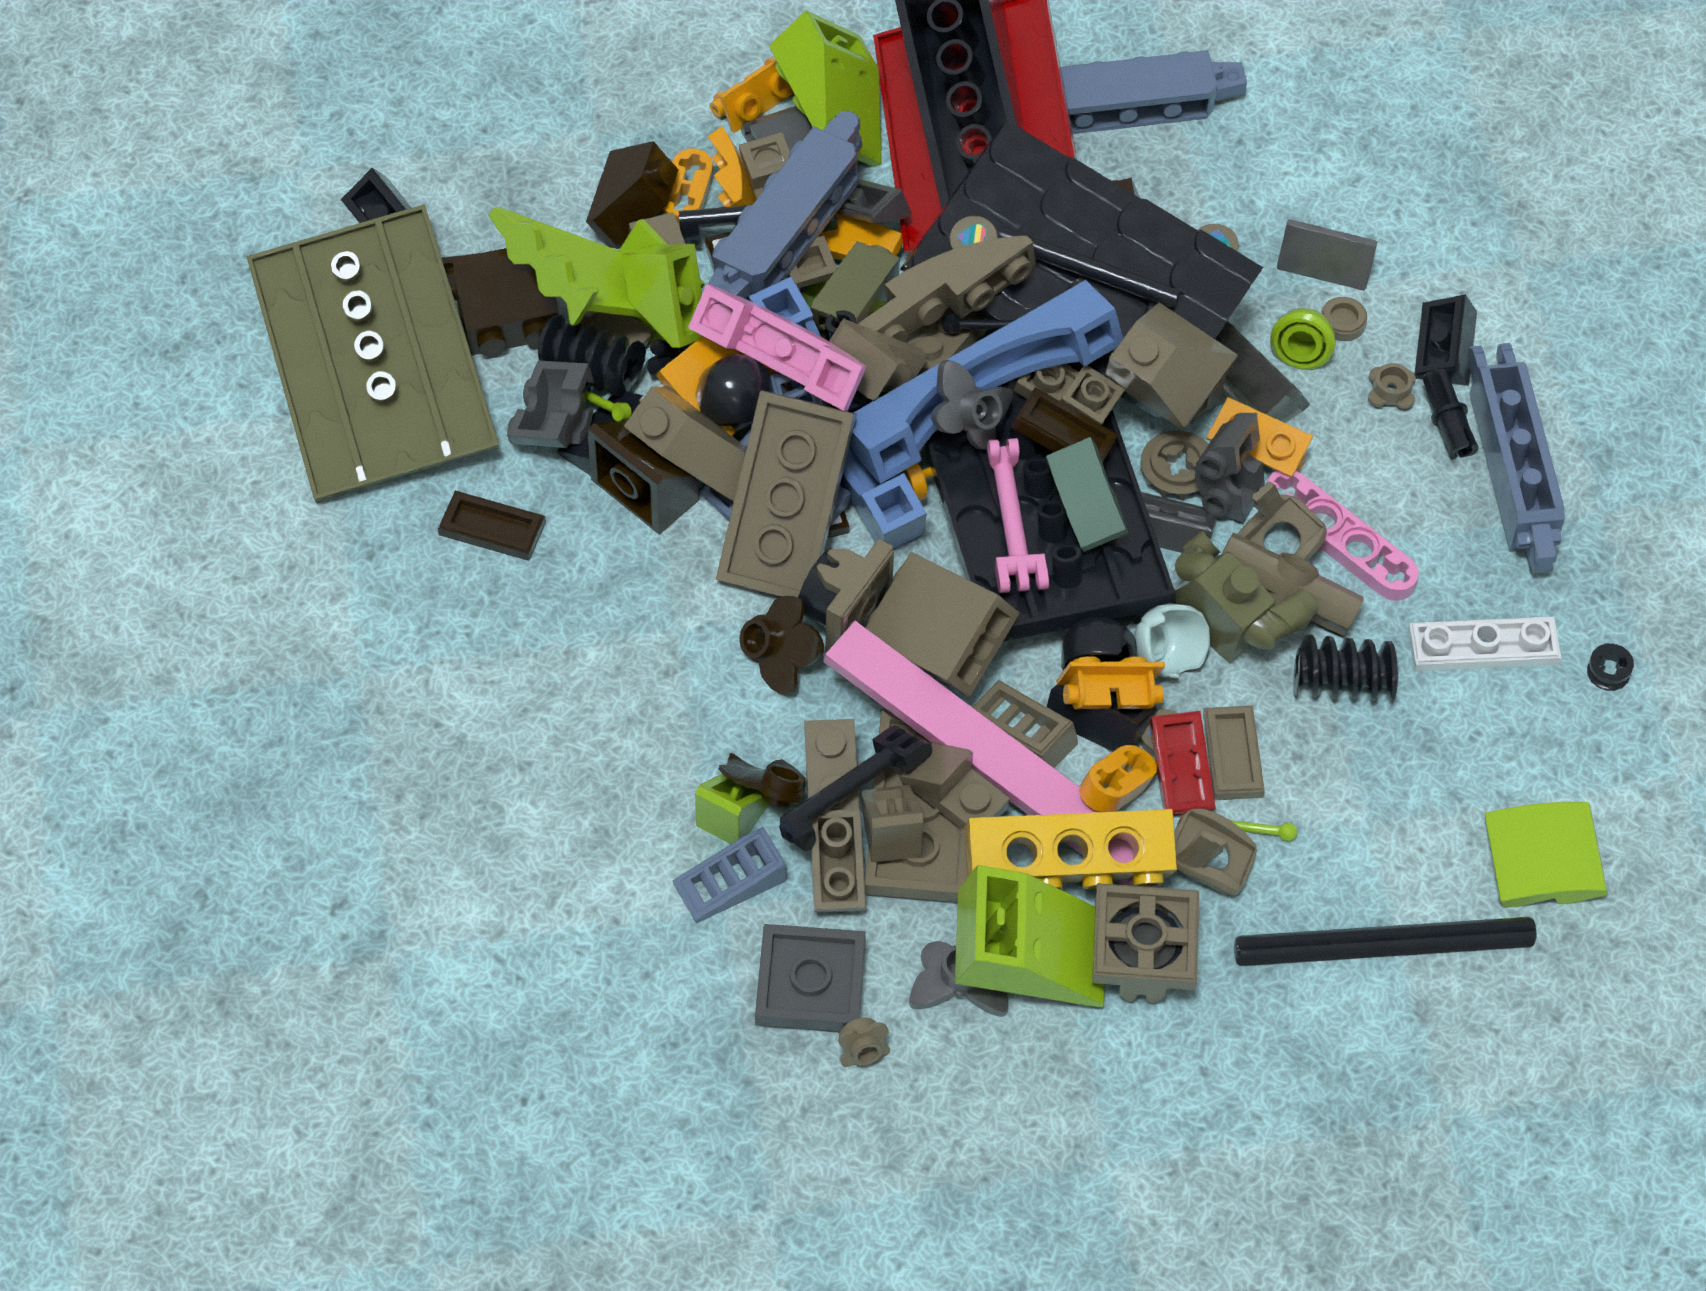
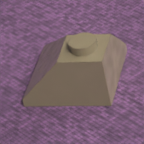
[1105,302,1238,431]

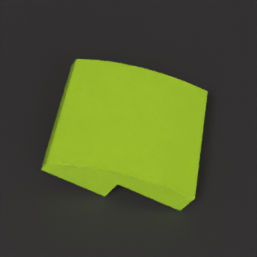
[1485,802,1608,908]

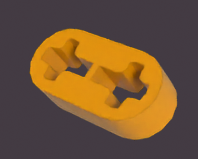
[661,148,713,227]
[1079,745,1157,812]

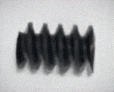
[538,314,646,396]
[1293,634,1399,703]

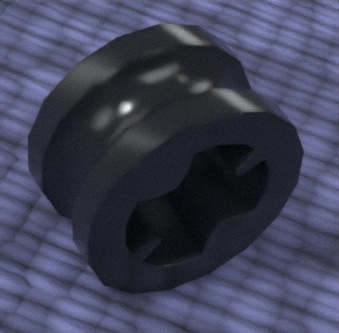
[1587,643,1634,691]

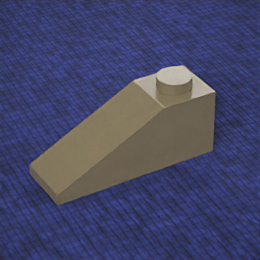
[624,386,747,502]

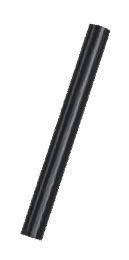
[998,227,1181,308]

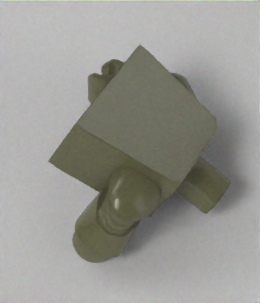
[1174,530,1319,664]

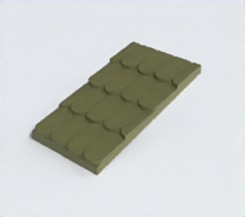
[246,204,500,502]

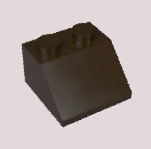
[452,248,559,356]
[588,421,699,535]

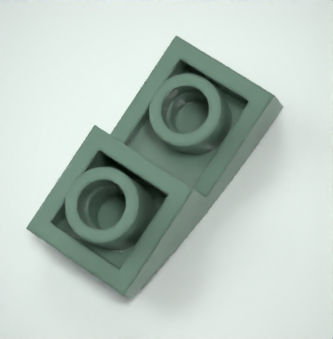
[1046,437,1128,552]

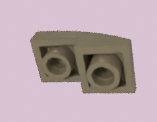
[1013,364,1125,425]

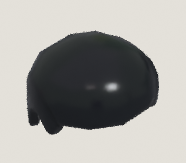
[695,353,774,431]
[1061,617,1137,670]

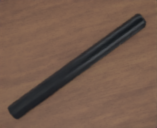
[1234,917,1537,966]

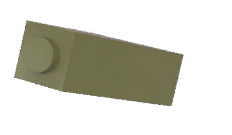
[810,241,900,341]

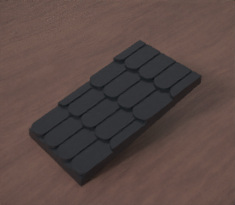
[900,122,1264,418]
[924,377,1176,642]

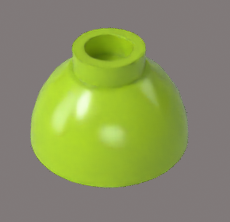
[1270,308,1336,370]

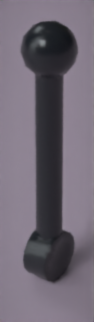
[942,314,1015,333]

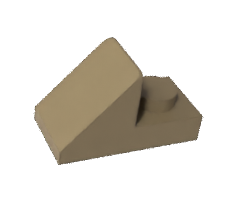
[829,319,927,401]
[900,742,1010,830]

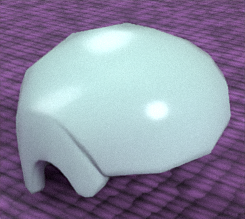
[1134,604,1210,678]

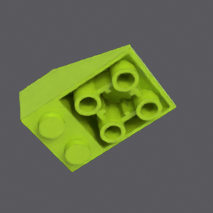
[769,10,882,167]
[955,865,1104,1008]

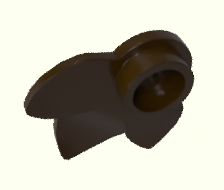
[739,596,824,695]
[718,753,806,807]

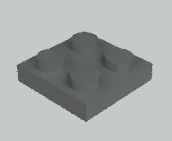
[755,924,866,1031]

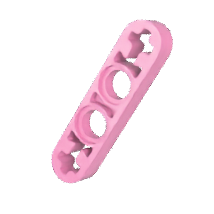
[1267,471,1419,601]

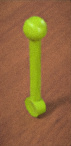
[586,390,631,422]
[1230,820,1298,842]

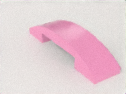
[688,284,866,411]

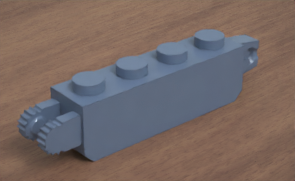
[1061,50,1247,134]
[708,110,862,300]
[1468,343,1565,574]

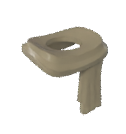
[1237,482,1327,561]
[1174,808,1257,895]

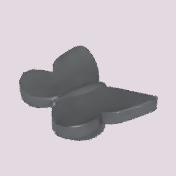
[931,360,1013,450]
[909,941,1008,1017]

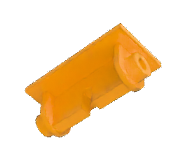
[709,58,794,134]
[1206,397,1313,478]
[1056,657,1165,709]

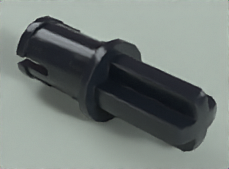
[1423,368,1479,460]

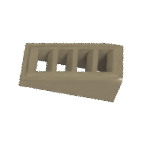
[972,680,1078,768]

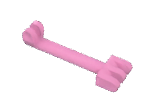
[987,438,1049,593]

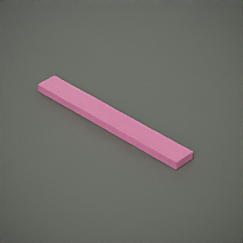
[823,621,1133,886]

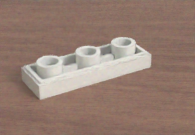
[1408,617,1561,671]

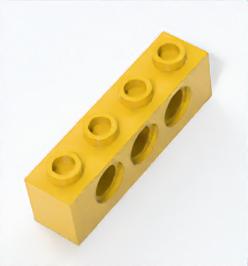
[964,809,1177,890]

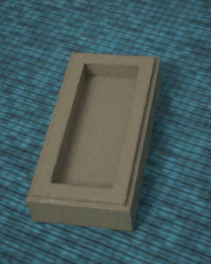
[1203,705,1265,800]

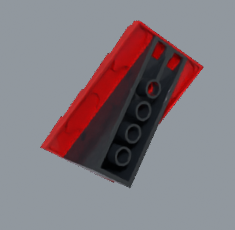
[873,0,1077,256]

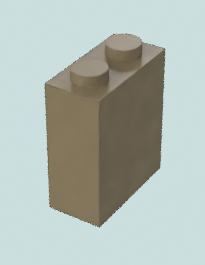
[866,552,1020,698]

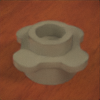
[1368,363,1416,409]
[838,1017,890,1067]

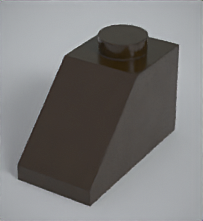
[586,141,679,249]

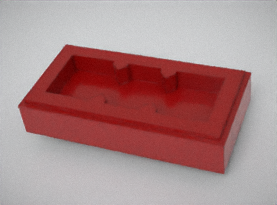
[1149,711,1216,815]

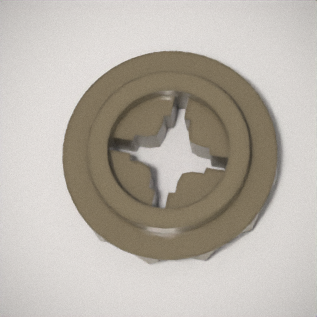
[1140,431,1208,500]

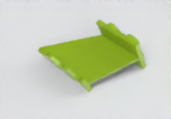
[488,207,705,343]

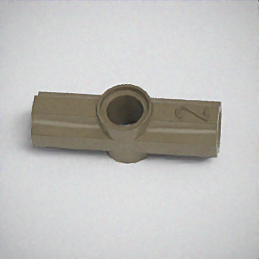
[1221,532,1364,637]

